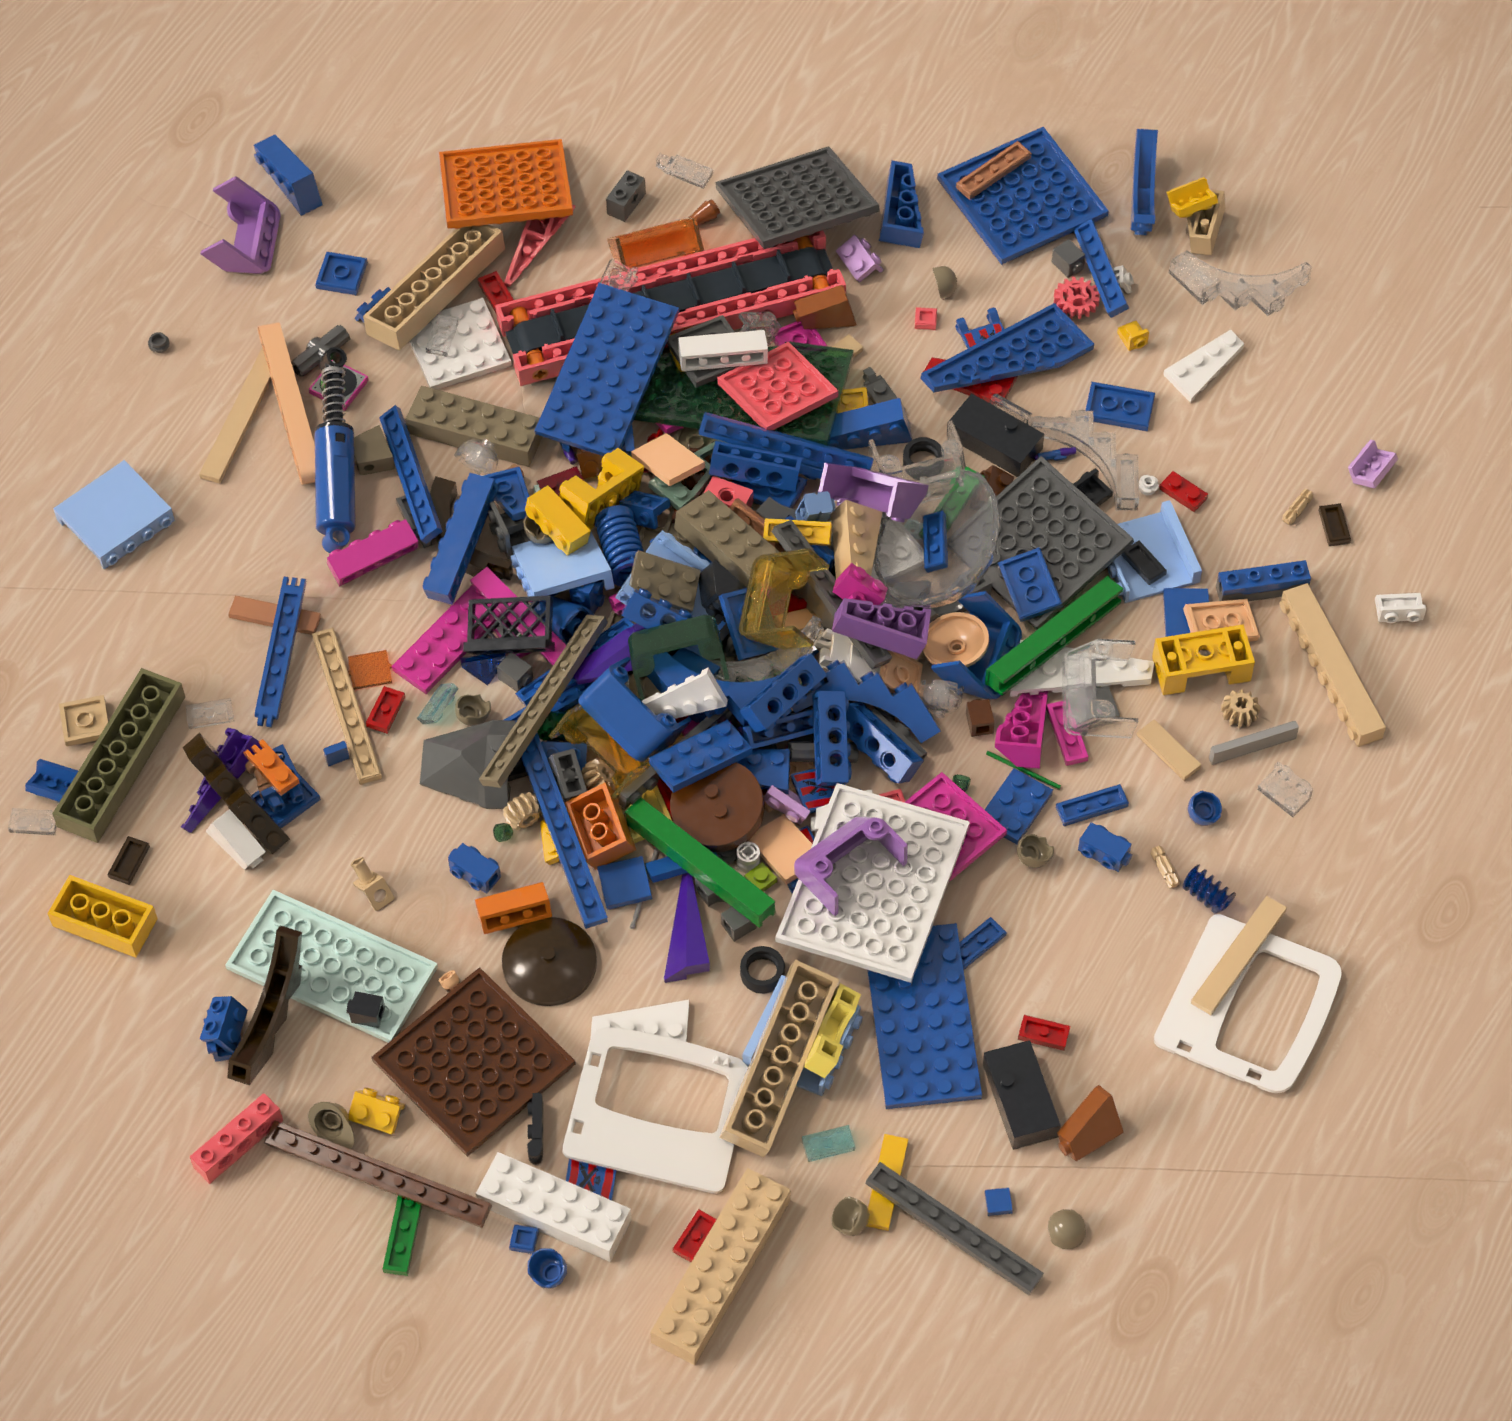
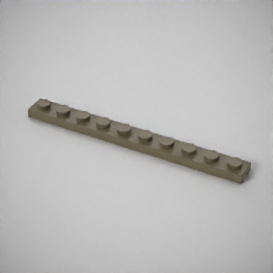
[479,615,608,788]

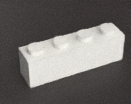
[678,330,768,371]

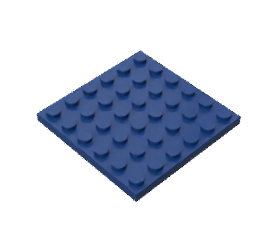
[937,127,1109,265]

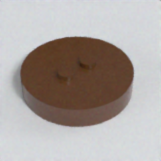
[670,762,765,852]

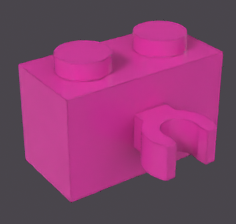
[832,563,888,605]

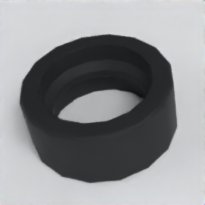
[903,437,944,480]
[740,946,785,994]

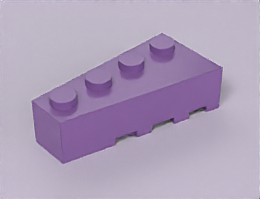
[832,598,931,659]

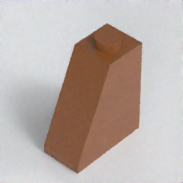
[793,284,857,330]
[1057,1085,1124,1161]

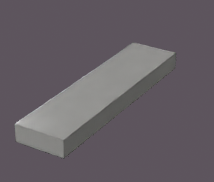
[1209,721,1299,765]

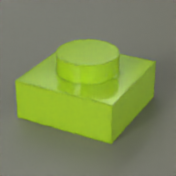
[744,862,777,892]

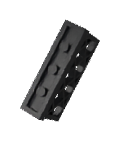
[463,596,555,655]

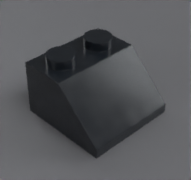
[699,559,747,618]

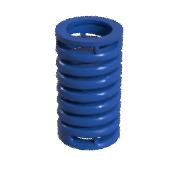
[594,505,644,587]

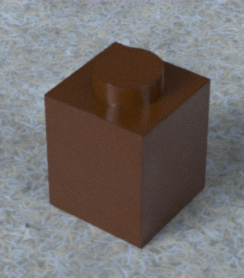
[966,699,995,737]

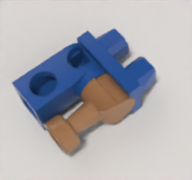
[245,744,305,813]

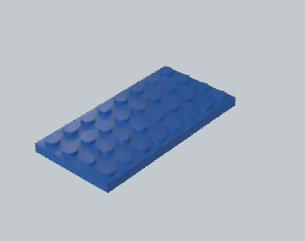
[534,283,679,456]
[867,923,982,1109]

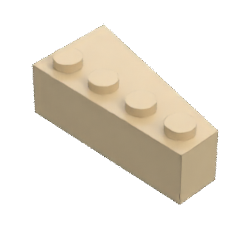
[831,500,882,579]

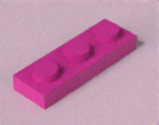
[1046,699,1089,766]

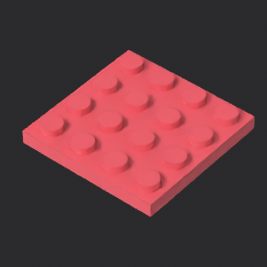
[717,342,839,430]

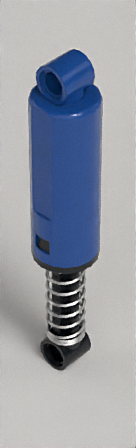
[314,347,356,553]

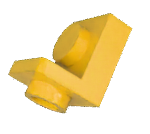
[1117,320,1149,351]

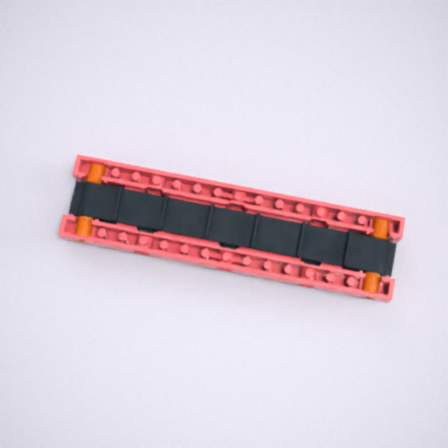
[495,230,846,386]

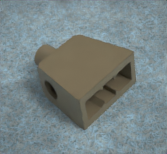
[354,425,395,475]

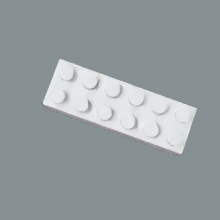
[476,1152,632,1262]

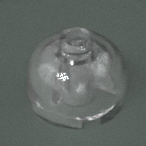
[454,438,499,475]
[919,680,964,718]

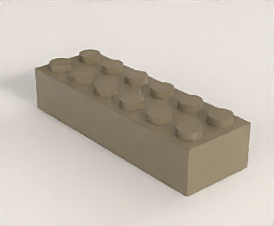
[406,385,543,467]
[674,490,800,606]

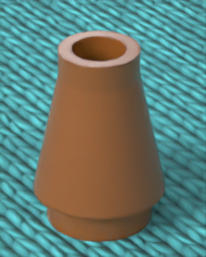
[688,199,720,227]

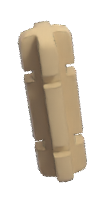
[1282,489,1314,525]
[1150,846,1180,888]

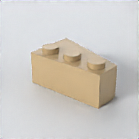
[1187,190,1226,255]

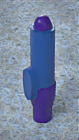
[559,442,577,465]
[1034,447,1077,461]

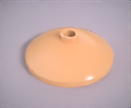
[923,612,989,667]

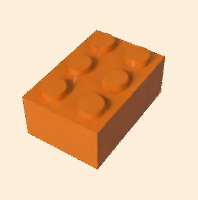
[564,782,636,870]

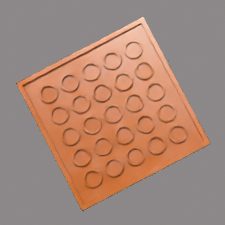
[439,139,573,229]

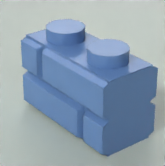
[795,491,835,522]

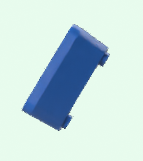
[931,591,1022,700]
[578,656,692,762]

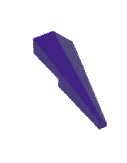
[181,728,262,833]
[664,873,710,983]

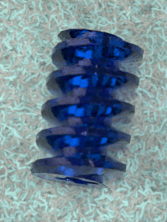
[1183,864,1236,914]

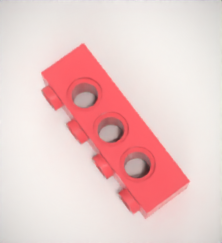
[190,1093,283,1184]

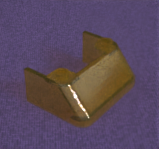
[739,548,829,650]
[549,705,651,799]

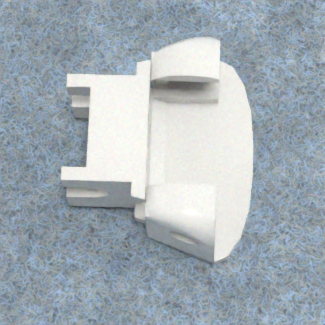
[813,628,881,683]

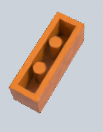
[475,882,552,934]

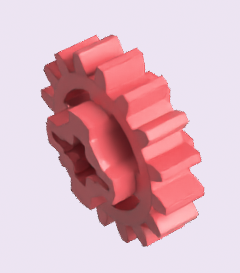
[1054,277,1100,319]

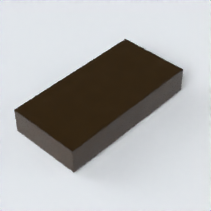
[1318,503,1351,546]
[108,836,150,885]

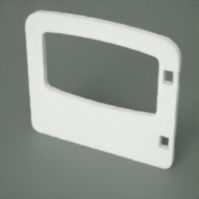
[1154,914,1342,1093]
[562,1027,748,1194]

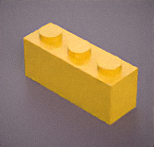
[525,485,591,556]

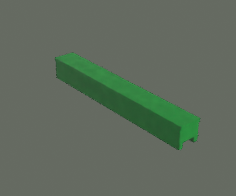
[985,576,1124,696]
[625,797,776,928]

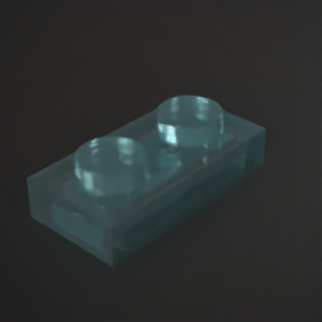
[417,683,459,724]
[802,1125,855,1162]

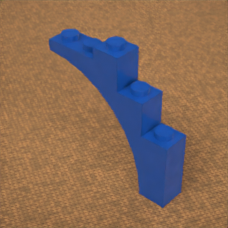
[1130,129,1158,235]
[642,648,786,726]
[791,659,941,743]

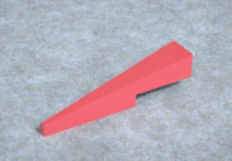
[504,205,575,287]

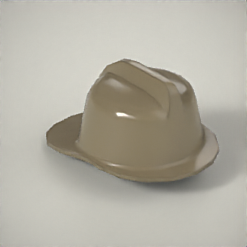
[308,1102,355,1149]

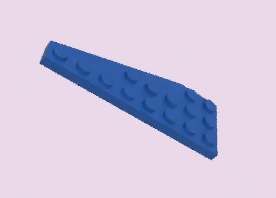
[920,303,1094,393]

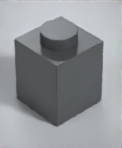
[1051,239,1085,278]
[496,652,533,692]

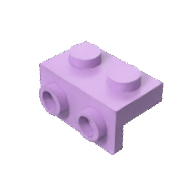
[836,234,884,282]
[1348,440,1398,488]
[764,785,810,825]

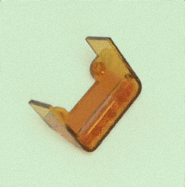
[607,218,704,272]

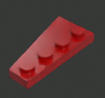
[923,357,1018,408]

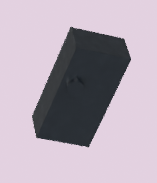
[947,393,1044,477]
[983,1040,1061,1150]

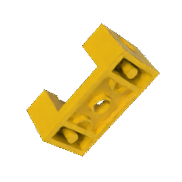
[559,448,644,530]
[1152,624,1255,695]

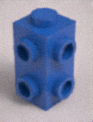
[1078,822,1133,872]
[448,843,501,894]

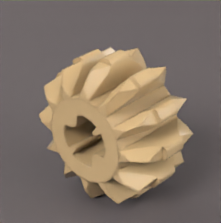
[1221,689,1260,729]
[581,759,618,790]
[503,792,542,831]

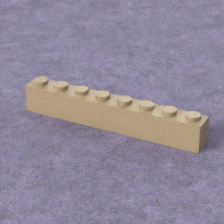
[1280,583,1386,747]

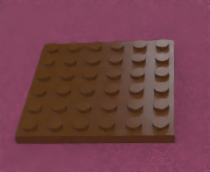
[371,967,576,1157]

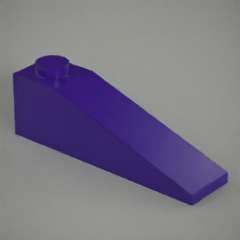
[572,623,664,685]

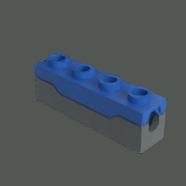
[1216,560,1311,601]

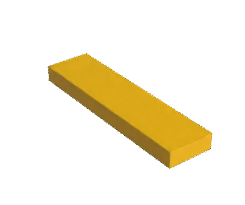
[867,1134,908,1231]

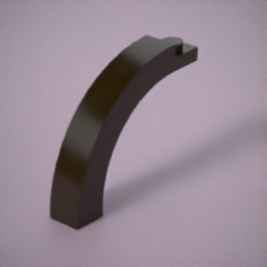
[430,476,513,581]

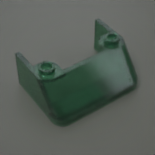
[628,615,731,701]

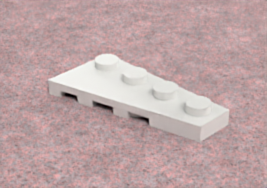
[1164,330,1244,403]
[642,668,728,719]
[590,1000,689,1042]

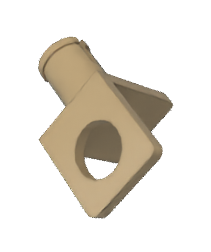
[350,857,394,911]

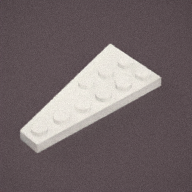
[1010,640,1154,697]

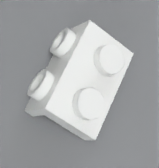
[1375,593,1426,623]

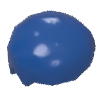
[1187,791,1222,826]
[527,1248,567,1289]

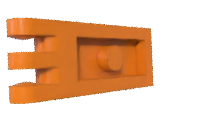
[244,739,299,796]

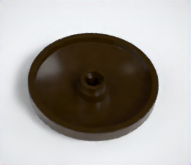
[502,917,597,1006]

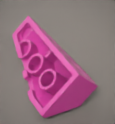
[995,691,1048,769]

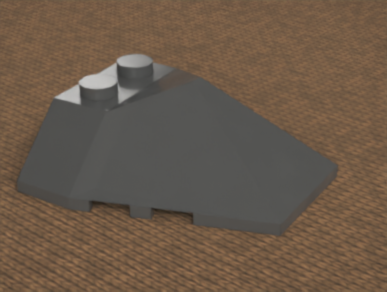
[420,720,516,809]

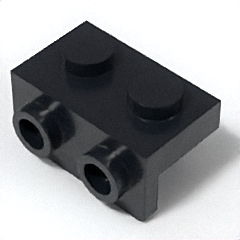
[1072,468,1113,506]

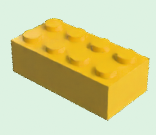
[47,875,158,958]

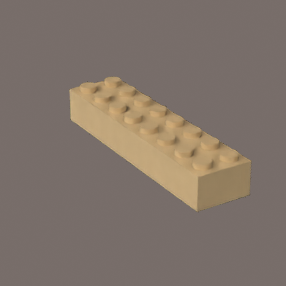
[363,224,505,351]
[719,960,839,1157]
[650,1168,791,1366]

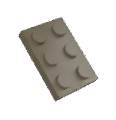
[629,550,701,613]

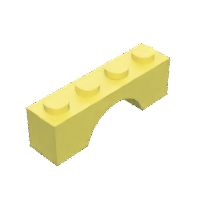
[804,983,861,1078]

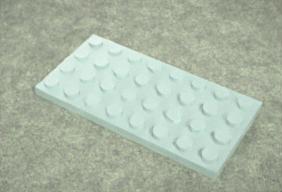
[225,890,438,1043]

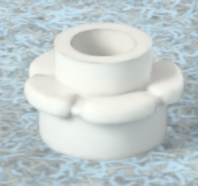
[1137,475,1159,495]

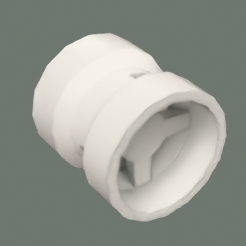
[737,842,760,873]

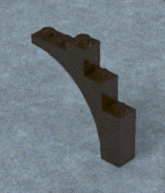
[182,732,290,854]
[227,925,302,1086]

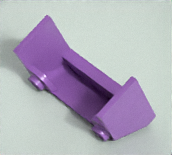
[200,176,280,274]
[818,463,929,522]
[794,816,908,916]

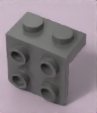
[487,501,530,559]

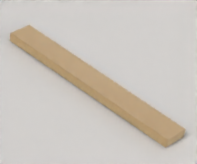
[199,348,271,484]
[312,628,382,785]

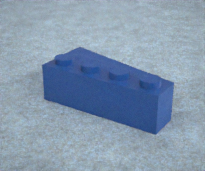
[254,134,323,216]
[879,160,924,248]
[816,398,913,450]

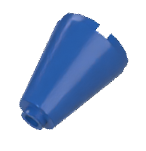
[534,595,594,645]

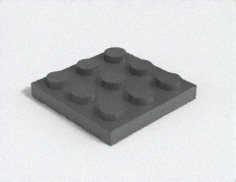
[666,315,739,388]

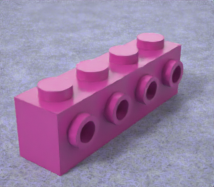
[327,519,418,587]

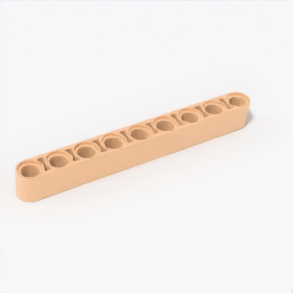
[258,322,315,485]

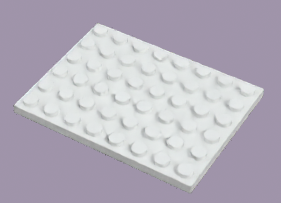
[775,783,970,983]

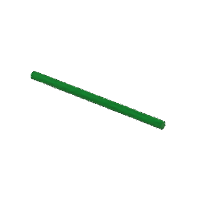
[986,751,1061,790]

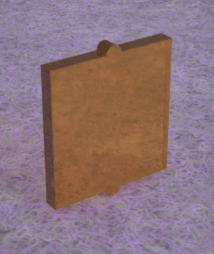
[348,650,392,690]

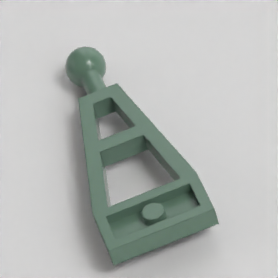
[648,440,731,510]

